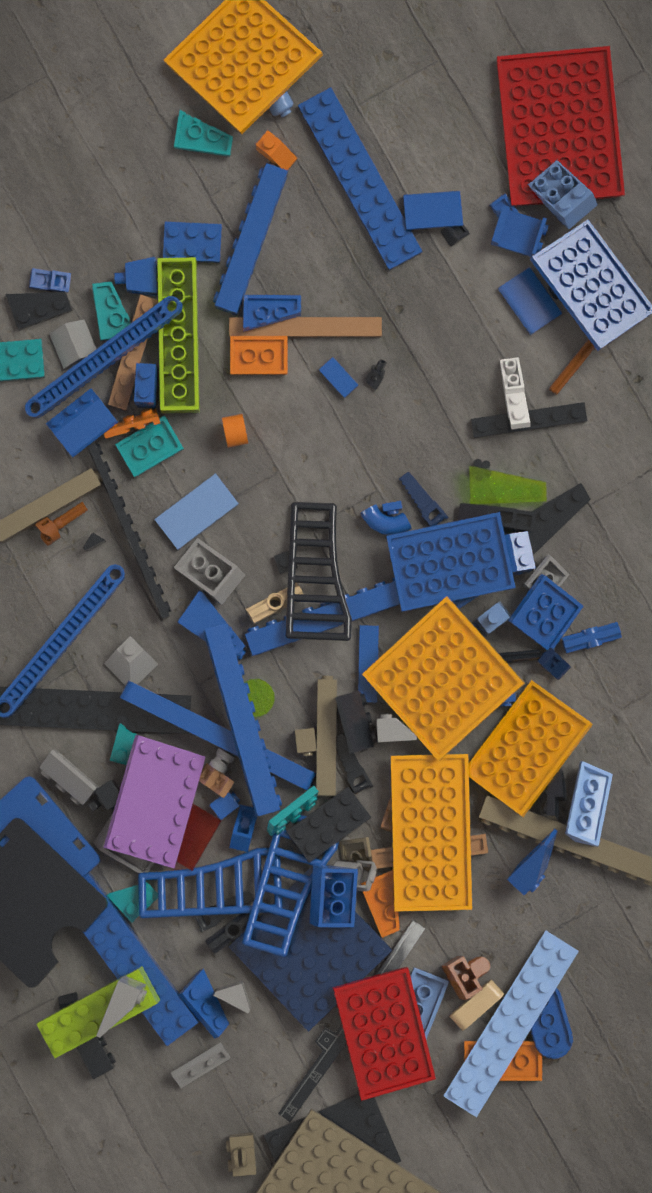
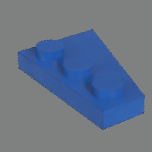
[243,295,301,332]
[178,968,229,1039]

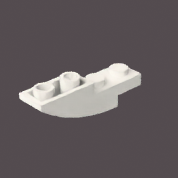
[500,357,530,429]

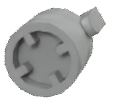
[334,860,377,892]

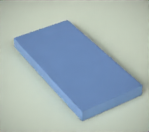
[155,473,239,550]

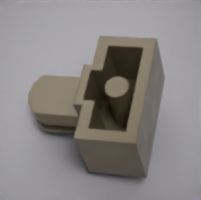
[226,1133,257,1177]

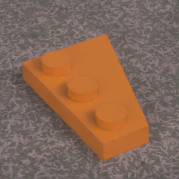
[104,408,160,439]

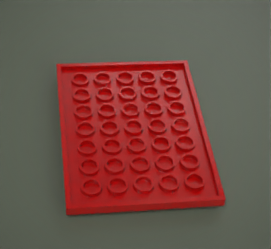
[496,46,625,207]

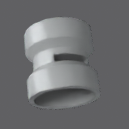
[209,748,235,774]

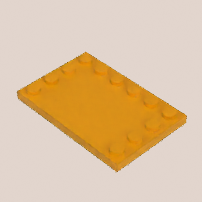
[468,680,593,817]

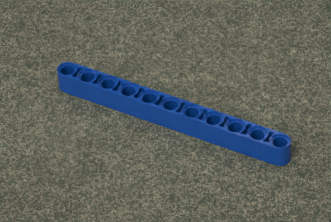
[120,680,316,790]

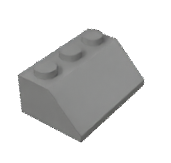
[40,750,99,805]

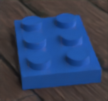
[163,222,222,263]

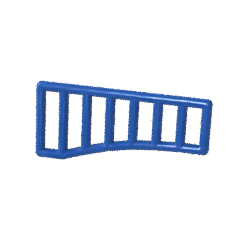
[242,810,339,957]
[138,848,283,918]

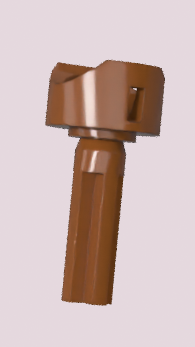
[35,502,88,546]

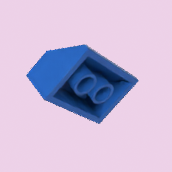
[46,389,118,457]
[309,865,358,927]

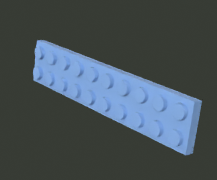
[444,931,579,1118]

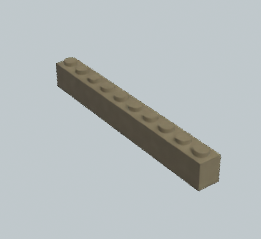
[478,795,652,886]

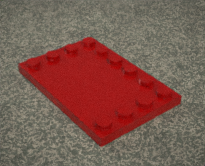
[332,967,436,1100]

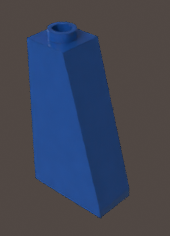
[178,590,246,661]

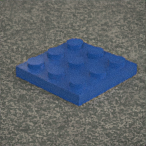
[508,574,584,650]

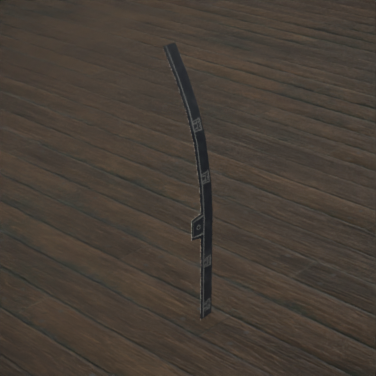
[278,920,425,1122]

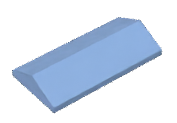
[565,761,613,847]

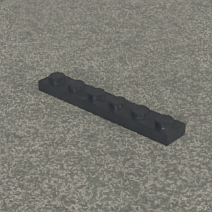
[471,402,587,438]

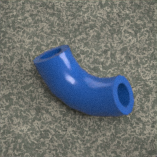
[360,504,412,535]

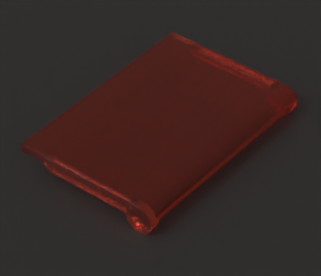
[177,804,222,871]

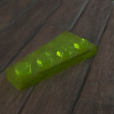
[469,465,547,504]

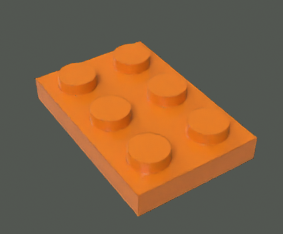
[230,336,288,375]

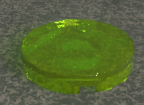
[244,679,275,717]

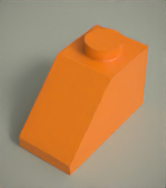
[256,130,297,170]

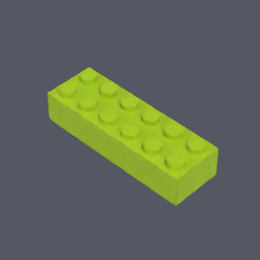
[36,966,160,1058]

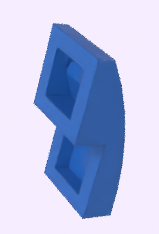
[29,268,71,293]

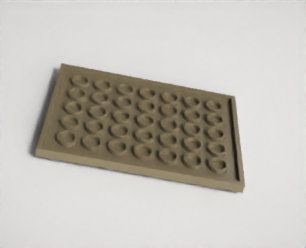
[256,1109,441,1193]

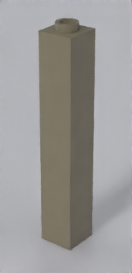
[0,468,103,543]
[316,676,337,796]

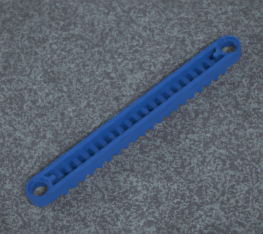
[25,296,182,418]
[0,564,125,718]

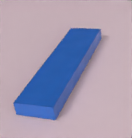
[358,625,379,703]

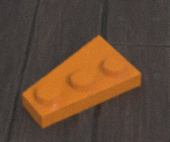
[361,870,400,938]

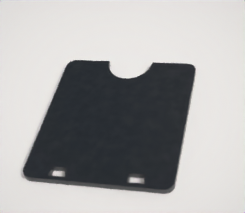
[0,818,108,988]

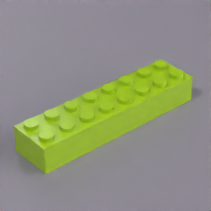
[158,257,200,413]

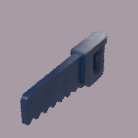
[399,472,449,527]

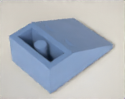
[528,160,598,229]

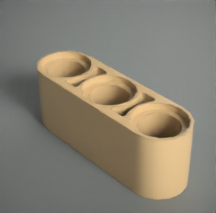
[450,979,504,1031]

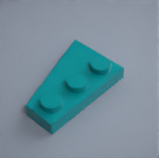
[174,110,233,157]

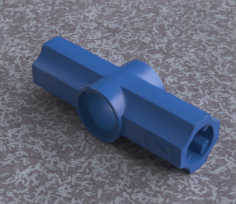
[562,622,622,653]

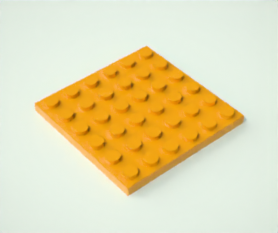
[164,0,323,134]
[362,596,525,761]

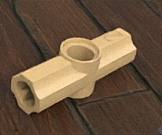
[246,583,303,624]

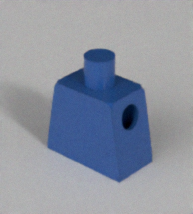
[115,257,158,296]

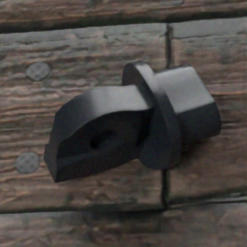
[366,359,387,390]

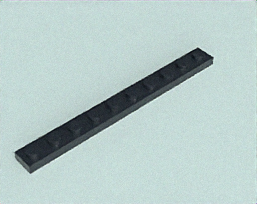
[87,441,171,620]

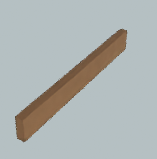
[229,317,382,337]

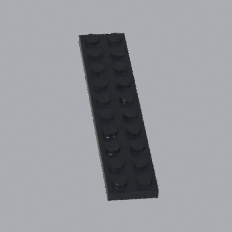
[0,687,192,734]

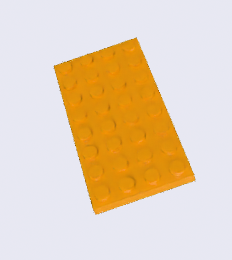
[391,754,472,911]

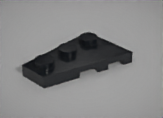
[6,292,73,331]

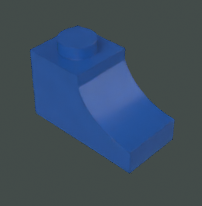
[229,804,257,852]

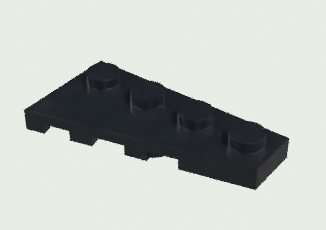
[520,483,591,554]

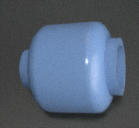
[269,91,293,117]

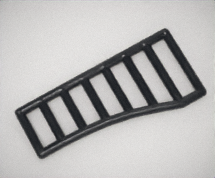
[285,502,352,641]

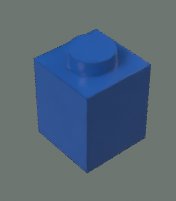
[210,791,240,820]

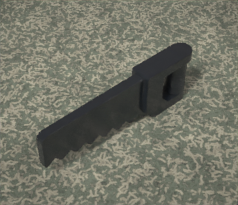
[336,733,373,794]
[192,890,254,932]

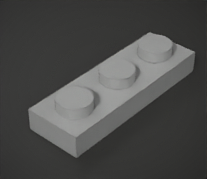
[171,1042,231,1088]

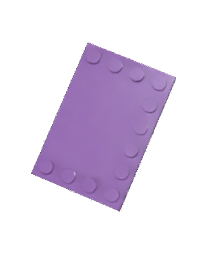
[103,735,205,868]

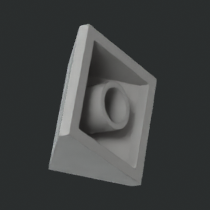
[49,320,96,369]
[523,554,570,591]
[213,981,251,1013]

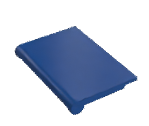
[403,191,463,230]
[498,267,562,335]

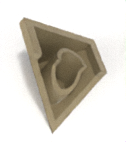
[339,836,372,872]

